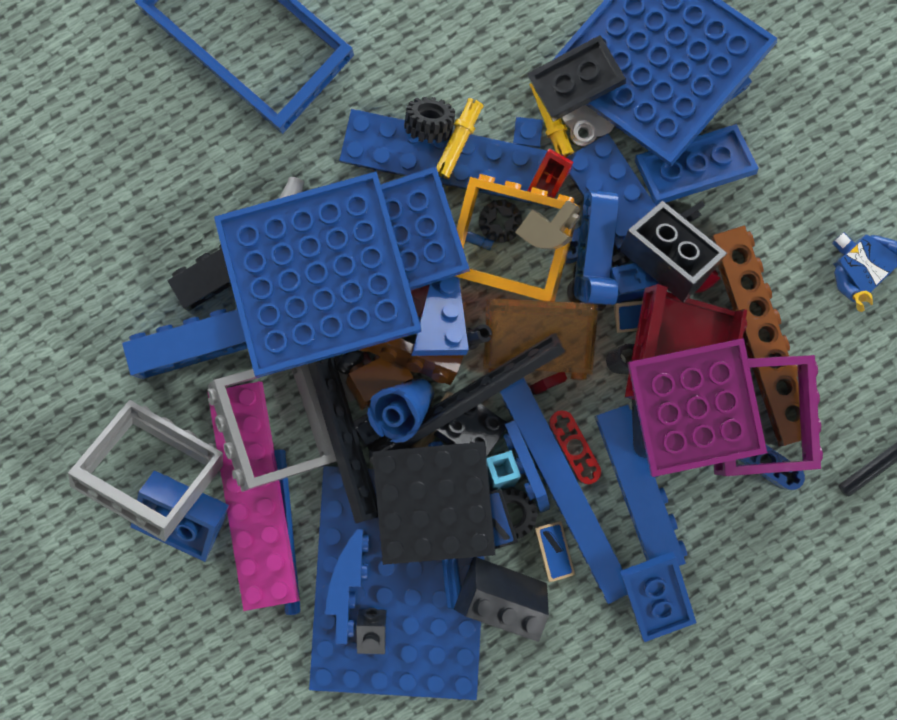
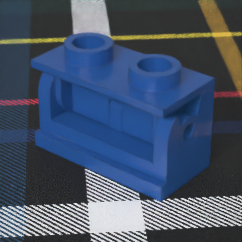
[610,263,661,304]

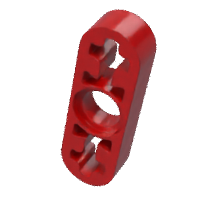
[549,410,601,484]

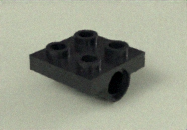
[434,404,507,455]

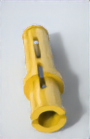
[529,83,574,158]
[436,98,484,179]

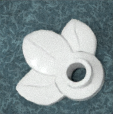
[562,105,614,147]

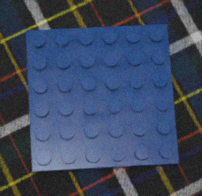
[553,0,777,166]
[214,171,422,378]

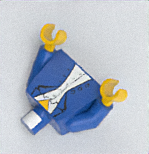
[832,232,897,312]

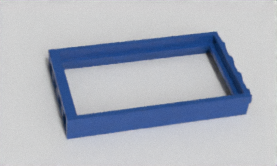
[135,0,354,134]

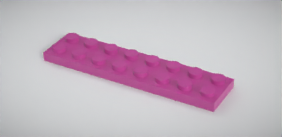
[207,381,300,611]

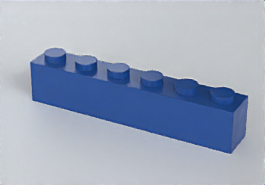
[595,405,688,566]

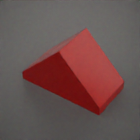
[527,149,573,198]

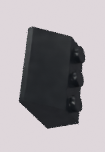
[619,201,727,303]
[454,557,549,642]

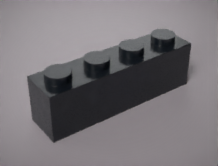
[167,244,231,312]

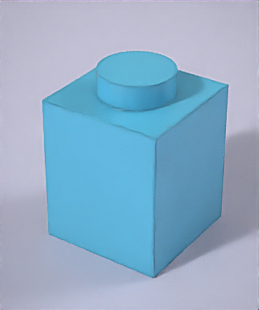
[487,451,521,491]

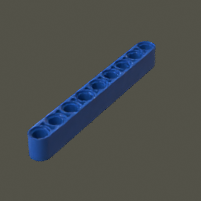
[500,377,627,605]

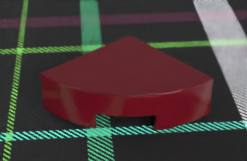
[529,370,568,395]

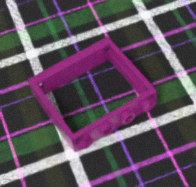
[714,355,823,476]

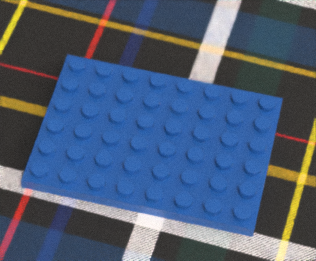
[309,466,485,700]

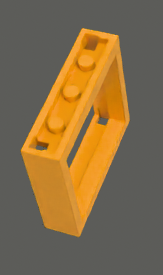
[455,174,581,303]

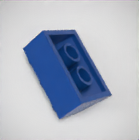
[131,470,229,562]

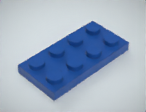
[635,124,759,206]
[566,134,656,252]

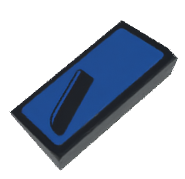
[490,488,518,549]

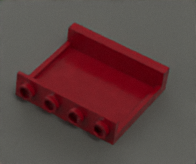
[625,284,747,400]

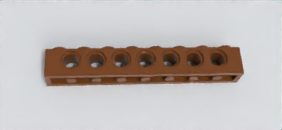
[710,225,801,447]

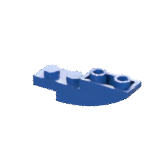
[325,529,369,644]

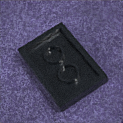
[527,35,626,122]

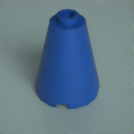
[367,379,434,443]

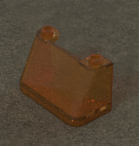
[483,299,598,380]

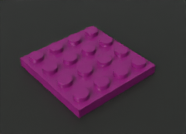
[627,338,767,477]

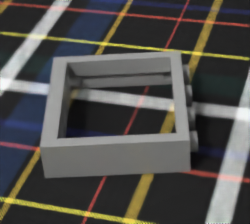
[207,364,337,492]
[68,400,223,542]

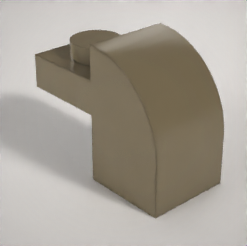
[515,200,580,250]

